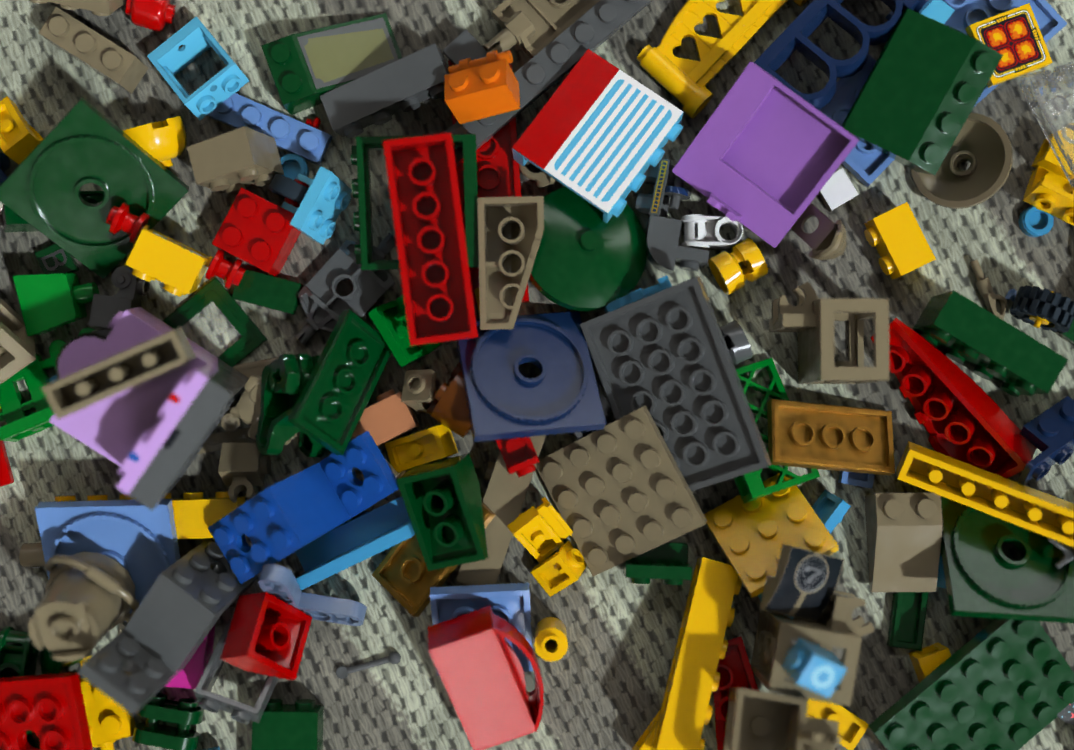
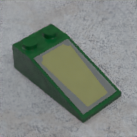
[261,13,402,115]

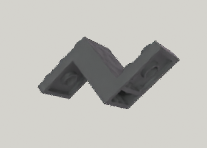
[77,538,258,716]

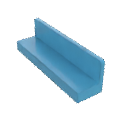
[295,496,415,590]

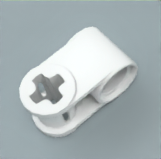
[681,214,744,250]

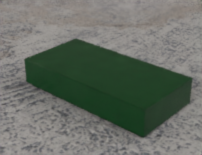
[232,269,303,315]
[887,592,929,651]

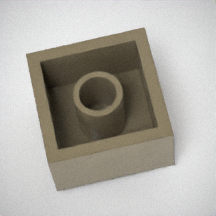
[187,126,284,196]

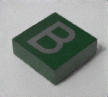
[34,244,80,274]

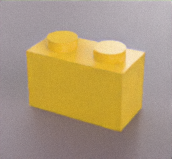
[864,202,936,280]

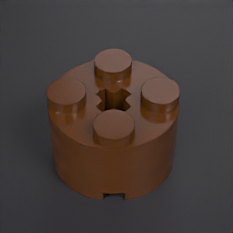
[426,363,471,438]

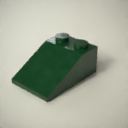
[396,454,488,571]

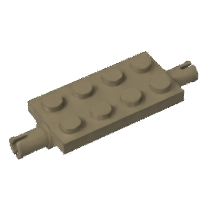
[483,0,600,59]

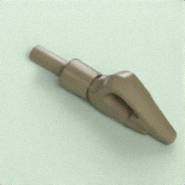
[970,259,1007,320]

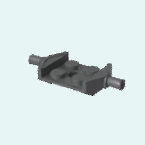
[294,233,397,345]

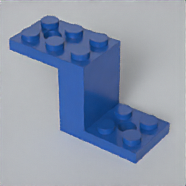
[208,431,399,584]

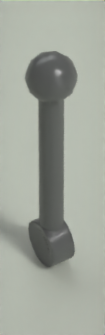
[336,652,401,679]

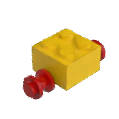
[106,203,246,297]

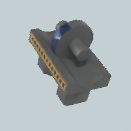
[635,159,691,218]

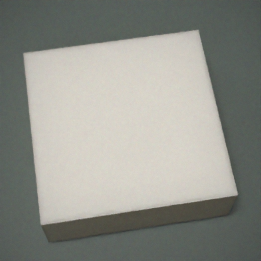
[818,168,859,212]

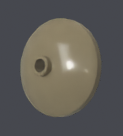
[911,113,1013,209]

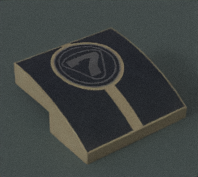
[760,544,844,622]

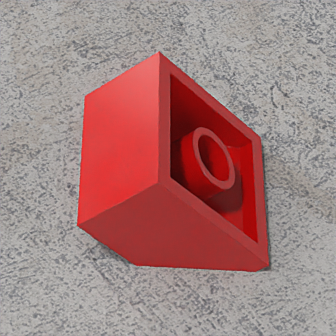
[220,592,312,680]

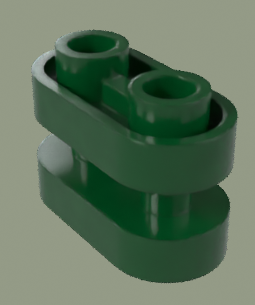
[132,692,204,750]

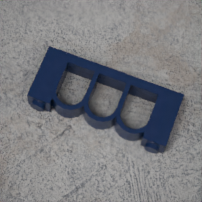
[754,0,932,109]

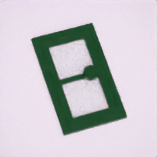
[162,277,267,367]

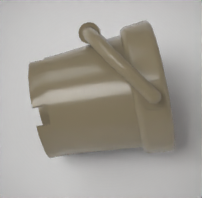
[28,552,139,662]

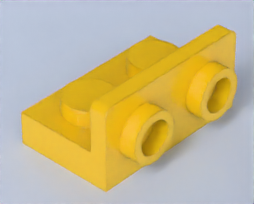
[1023,166,1074,225]

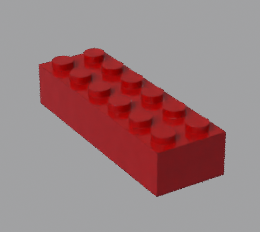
[383,133,478,346]

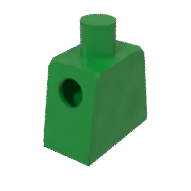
[13,273,100,336]

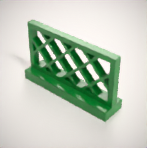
[734,358,820,504]

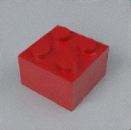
[212,187,301,277]

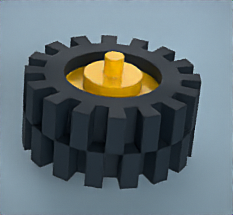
[1010,286,1074,333]

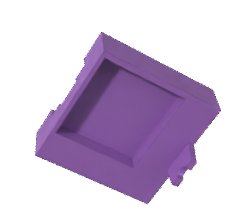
[672,61,860,248]

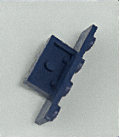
[1018,396,1074,485]

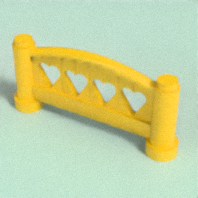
[636,0,808,119]

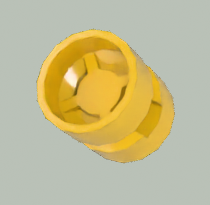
[708,238,768,295]

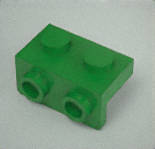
[368,294,443,368]

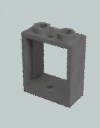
[194,619,279,724]

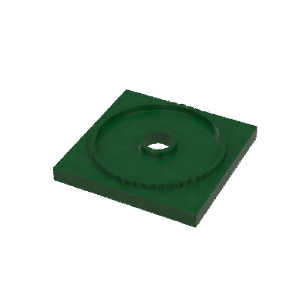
[0,98,189,279]
[941,496,1074,623]

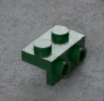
[623,542,692,585]

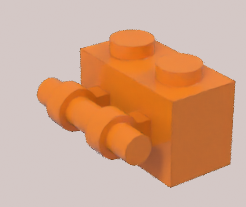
[444,50,520,124]

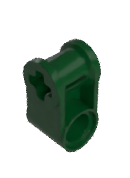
[0,626,39,678]

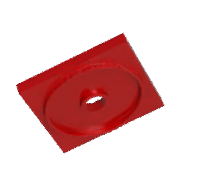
[0,672,93,750]

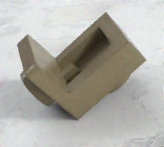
[401,369,436,414]

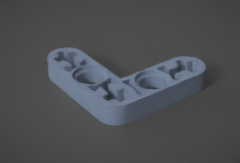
[258,564,367,626]

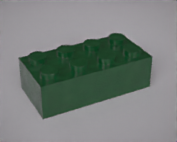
[913,290,1068,397]

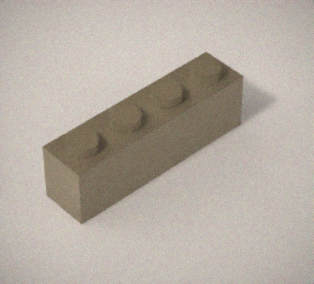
[41,327,196,419]

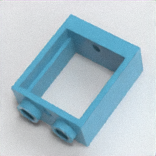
[147,16,249,120]

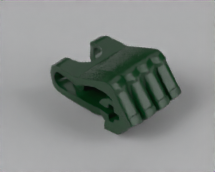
[256,354,326,457]

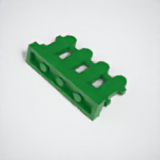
[0,327,107,442]

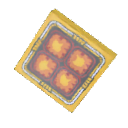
[966,3,1053,88]

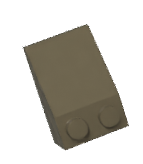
[865,493,943,592]

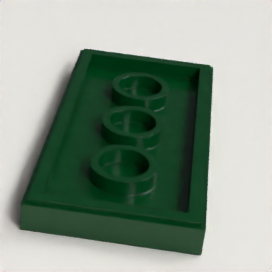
[287,309,392,455]

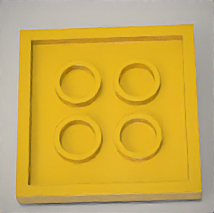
[704,473,839,598]

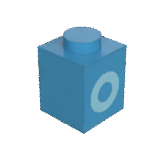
[782,637,847,698]

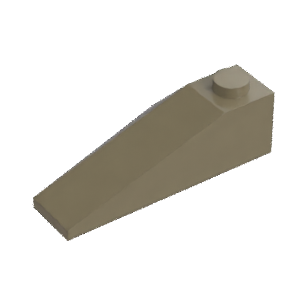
[477,196,544,330]

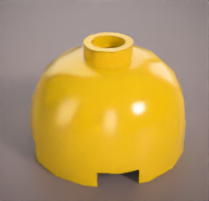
[122,116,186,167]

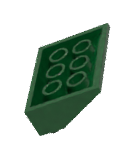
[841,8,1003,176]

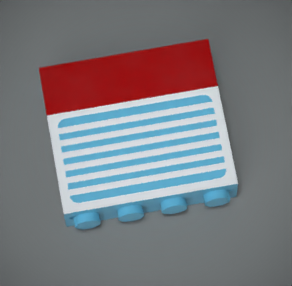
[512,49,683,223]

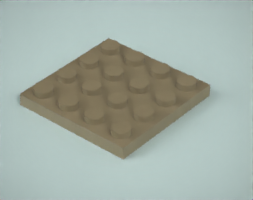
[536,405,707,576]

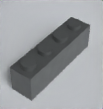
[320,43,449,138]

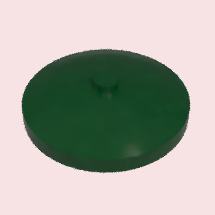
[529,187,647,311]

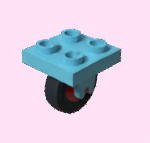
[269,166,352,245]

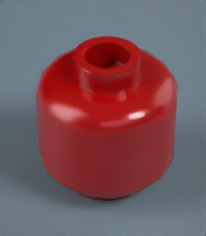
[125,0,176,31]

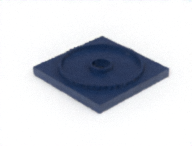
[456,311,606,442]

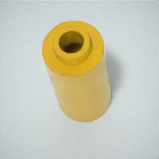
[534,617,568,662]

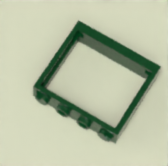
[351,134,479,270]

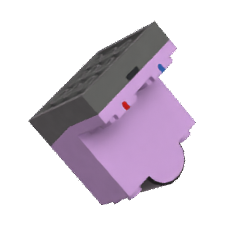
[49,307,249,510]

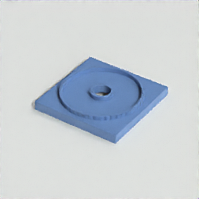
[35,499,180,622]

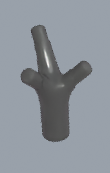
[1047,538,1074,569]

